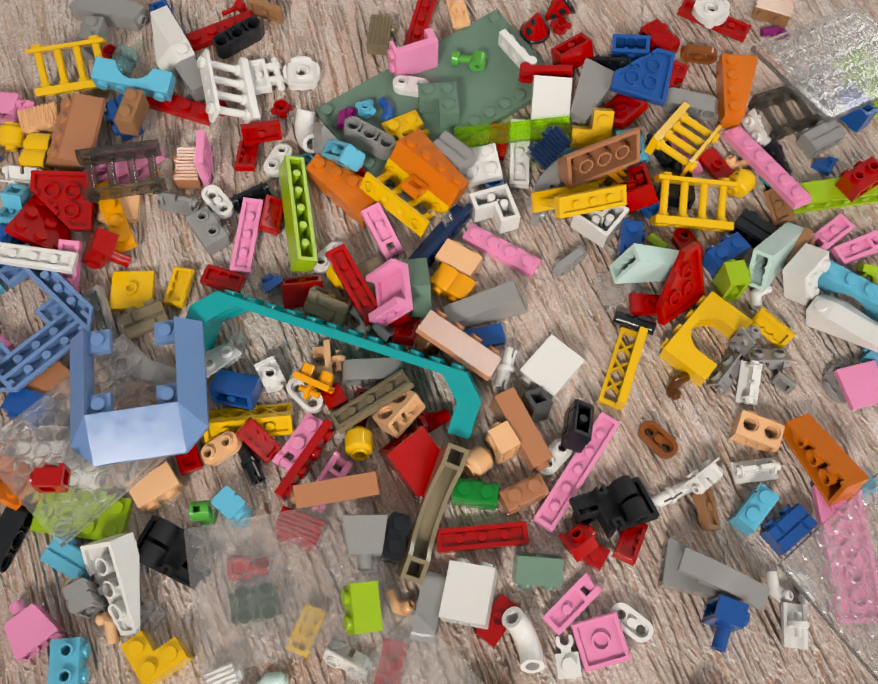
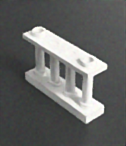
[197,49,260,124]

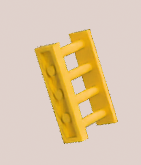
[25,35,107,98]
[644,101,722,177]
[359,158,452,237]
[649,172,737,233]
[531,180,627,219]

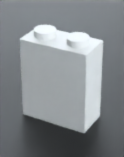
[530,75,572,130]
[518,334,585,401]
[438,558,498,630]

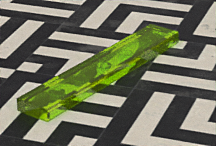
[454,116,571,147]

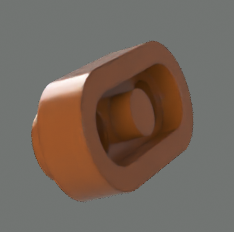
[680,44,717,65]
[414,334,440,355]
[638,420,678,459]

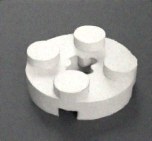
[692,0,730,29]
[283,56,321,91]

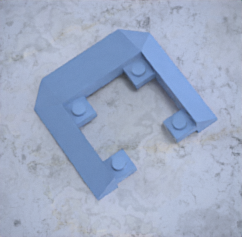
[0,243,94,392]
[70,316,209,467]

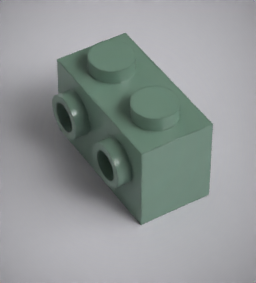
[512,551,564,591]

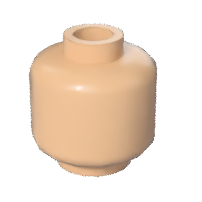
[462,445,493,478]

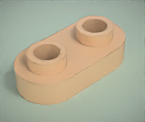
[200,431,242,466]

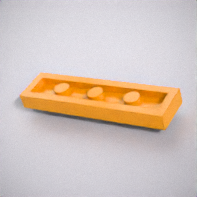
[95,179,138,252]

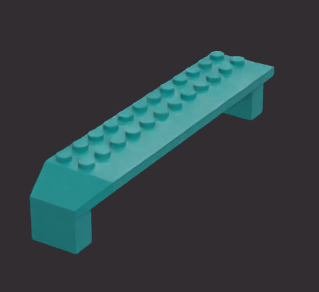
[186,289,484,440]

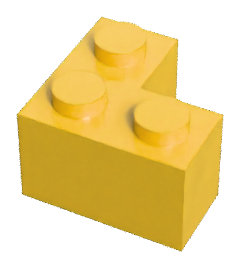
[569,107,614,149]
[120,631,194,684]

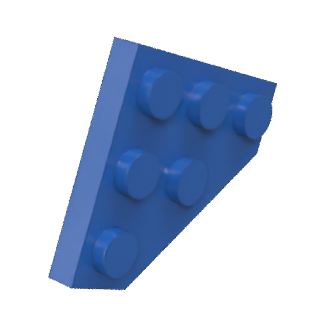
[609,48,675,107]

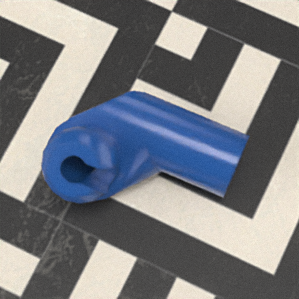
[378,97,395,122]

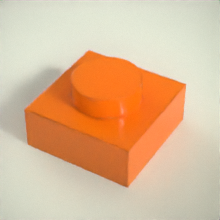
[400,174,429,200]

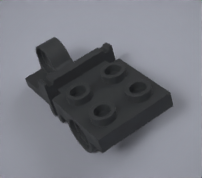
[569,475,660,538]
[137,515,211,590]

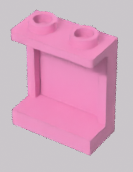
[387,27,438,77]
[366,259,413,326]

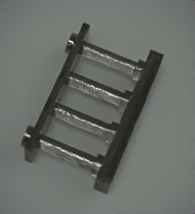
[748,75,842,140]
[75,139,168,203]

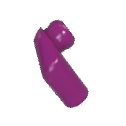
[760,26,788,41]
[337,106,357,130]

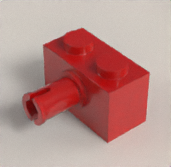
[81,227,132,270]

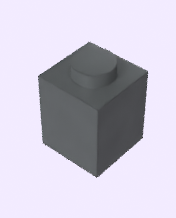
[521,387,553,423]

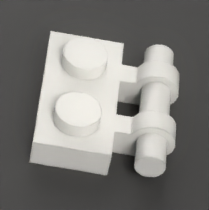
[248,57,285,96]

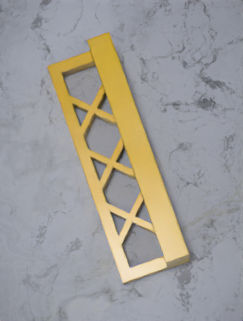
[597,326,648,411]
[204,402,294,443]

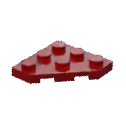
[30,170,96,232]
[4,195,71,250]
[656,241,705,326]

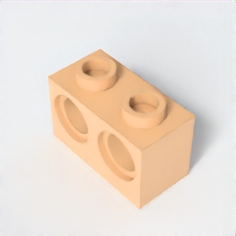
[372,390,426,439]
[729,410,785,455]
[485,421,521,466]

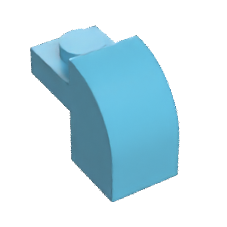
[0,183,32,225]

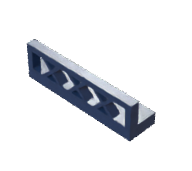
[408,203,473,268]

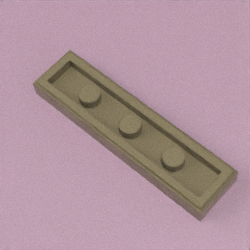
[329,368,415,434]

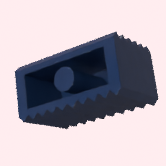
[526,125,573,170]

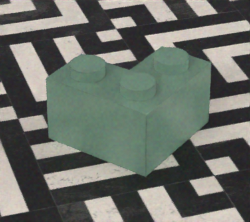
[418,81,459,128]
[402,258,431,318]

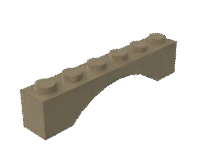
[396,442,470,585]

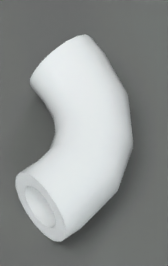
[294,108,316,153]
[502,606,545,673]

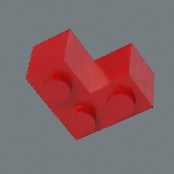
[617,162,659,214]

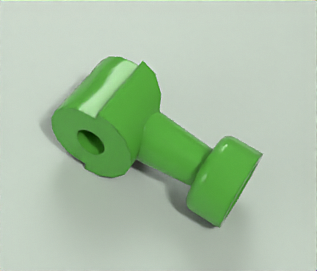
[451,50,487,72]
[189,500,217,526]

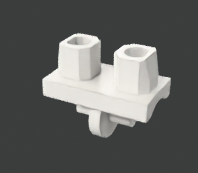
[781,602,810,650]

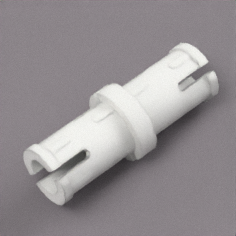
[493,347,518,391]
[650,479,693,510]

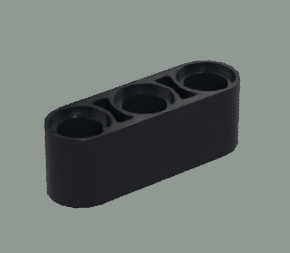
[212,17,263,59]
[0,505,35,573]

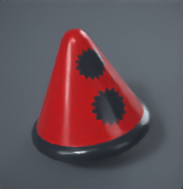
[545,0,576,20]
[520,13,550,44]

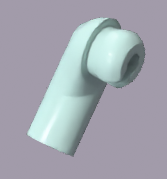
[257,671,289,684]

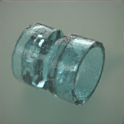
[112,45,140,78]

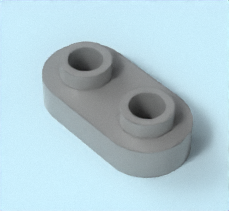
[552,247,587,278]

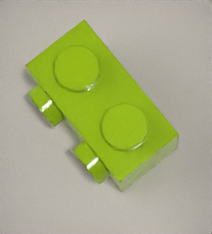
[712,259,751,301]
[340,581,383,636]

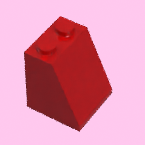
[378,425,440,497]

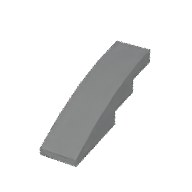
[677,547,770,612]

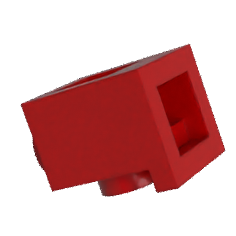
[29,463,71,493]
[558,522,599,562]

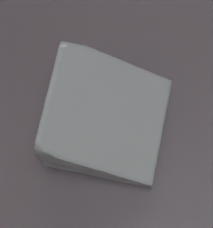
[771,371,797,395]

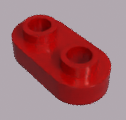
[671,228,704,258]

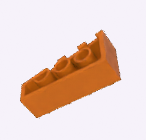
[716,53,759,129]
[389,128,469,207]
[306,154,377,230]
[782,413,870,507]

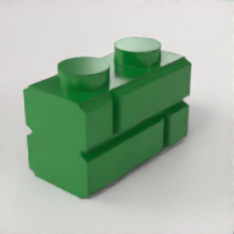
[451,478,499,511]

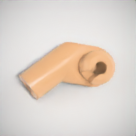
[725,155,750,171]

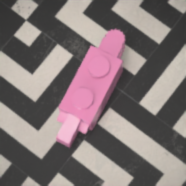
[0,92,36,123]
[94,145,166,185]

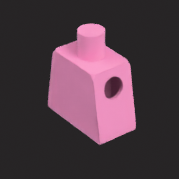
[4,599,66,662]

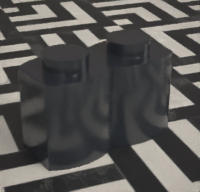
[379,511,411,564]

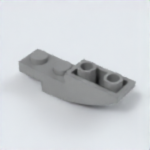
[528,154,566,227]

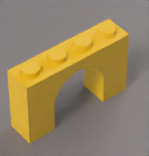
[659,291,753,387]

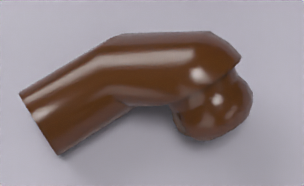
[666,372,690,401]

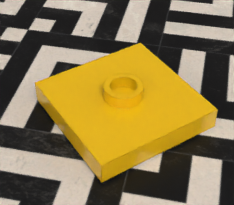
[109,271,156,312]

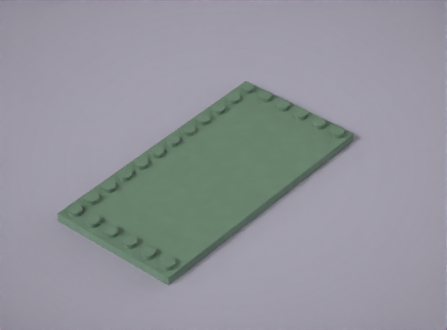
[315,10,546,187]

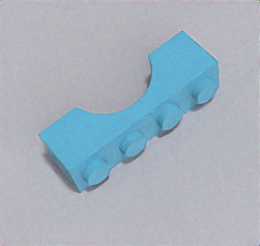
[90,56,176,102]
[818,259,878,322]

